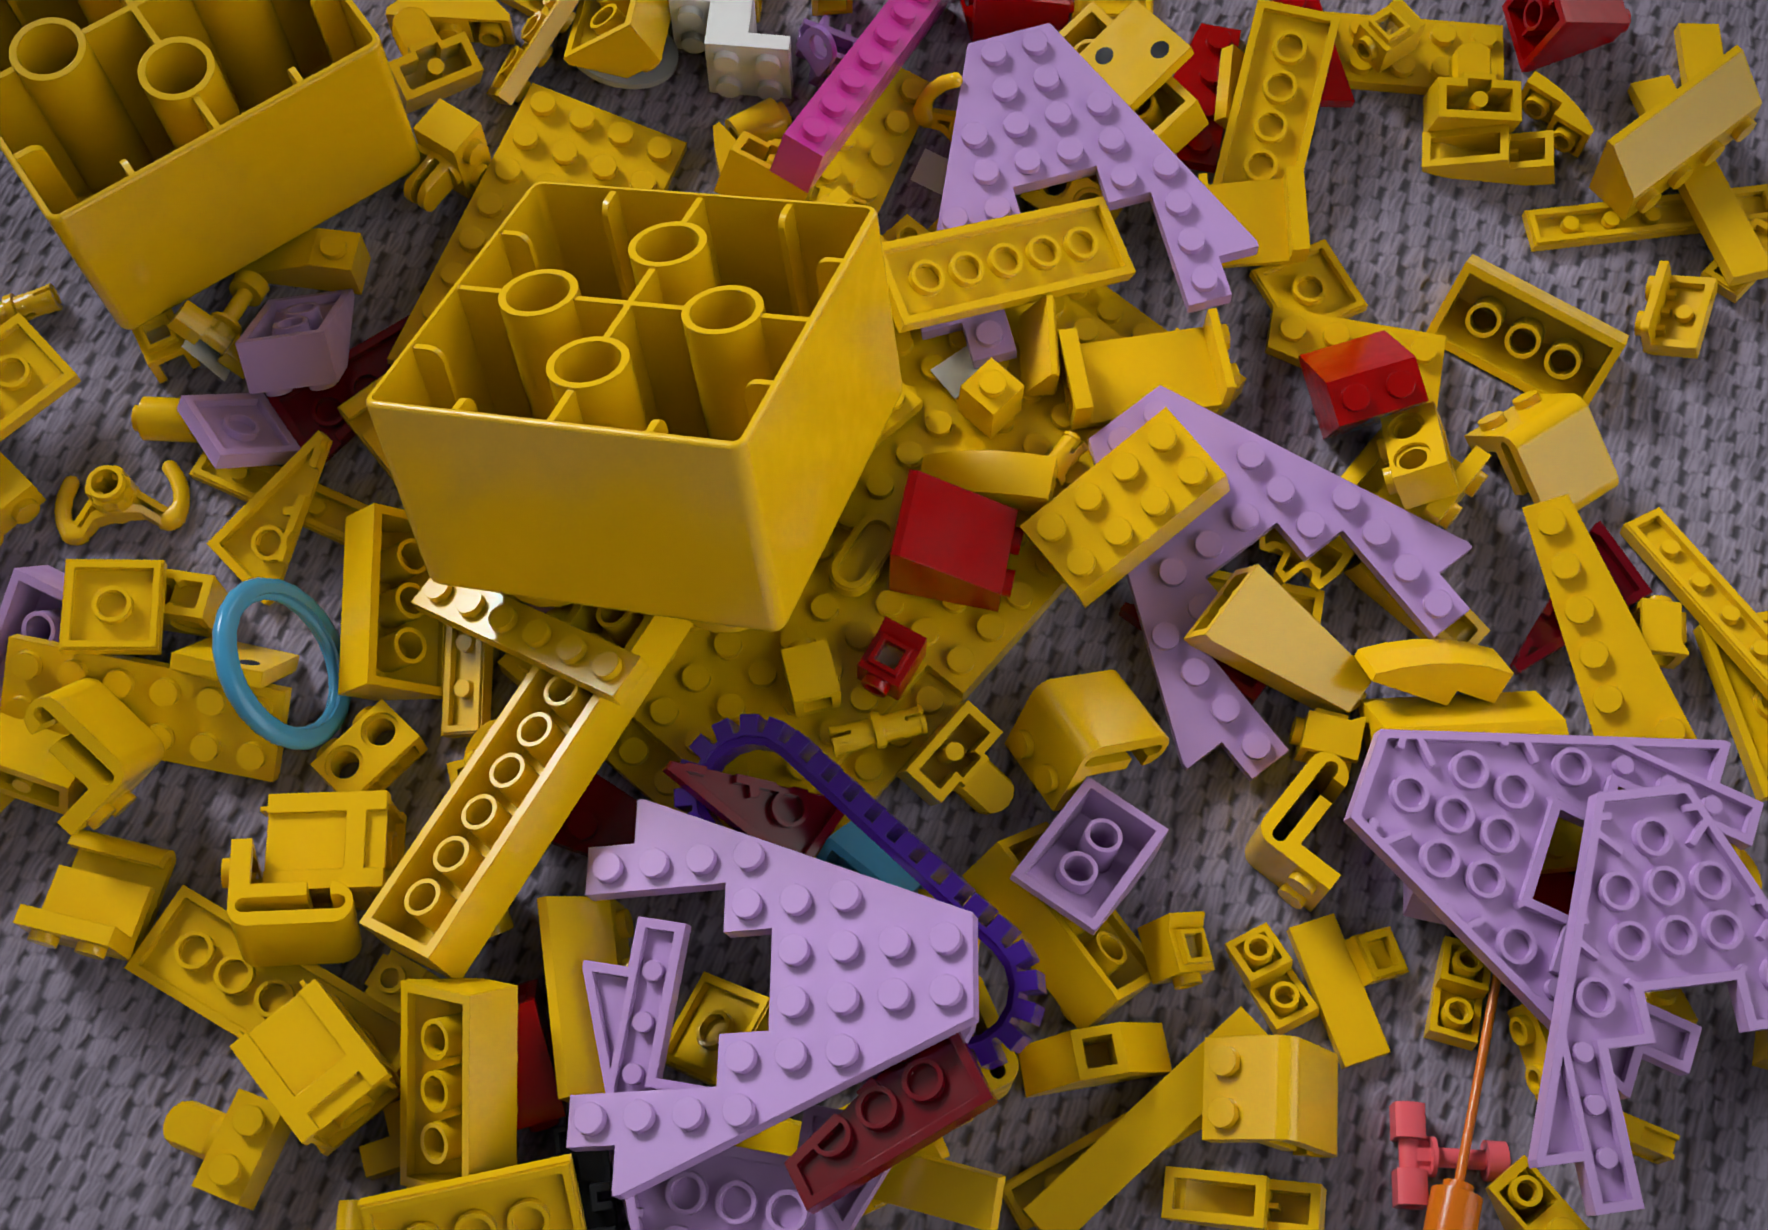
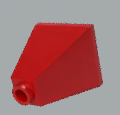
[1502,0,1631,72]

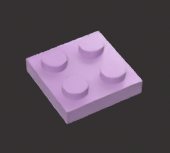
[177,393,301,469]

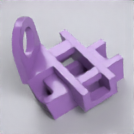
[795,15,858,88]

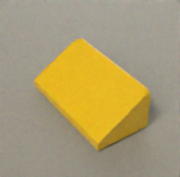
[1018,295,1060,396]

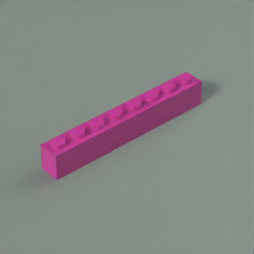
[770,0,949,193]

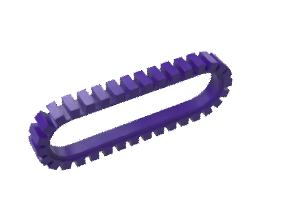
[674,714,1047,1070]

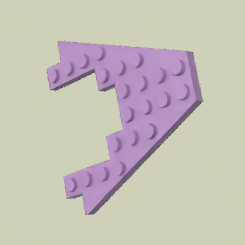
[920,23,1259,369]
[1088,385,1472,782]
[1344,729,1764,1099]
[1528,783,1768,1216]
[566,799,979,1200]
[582,916,976,1230]

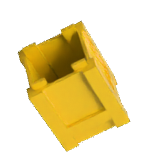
[255,790,407,910]
[229,978,400,1156]

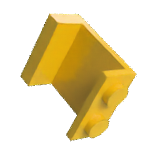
[1198,165,1311,268]

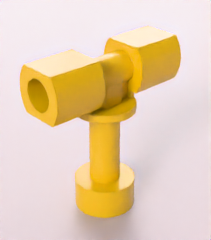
[167,269,269,379]

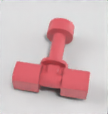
[1389,1101,1511,1210]

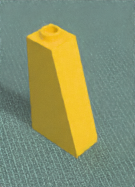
[1183,564,1372,713]

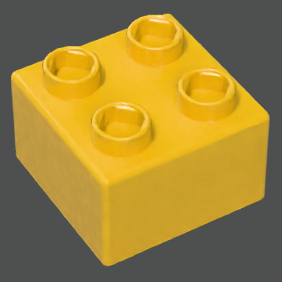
[0,0,421,330]
[366,181,902,633]

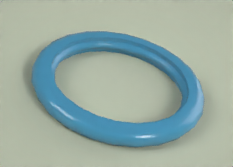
[212,577,351,750]

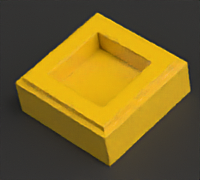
[1344,926,1409,987]

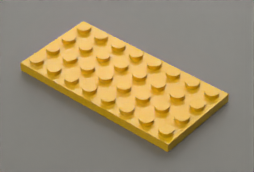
[387,82,687,365]

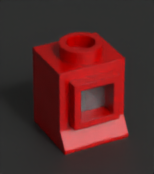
[857,616,927,701]

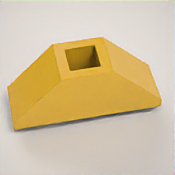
[385,0,516,47]
[1017,1022,1172,1098]
[1485,1155,1590,1230]

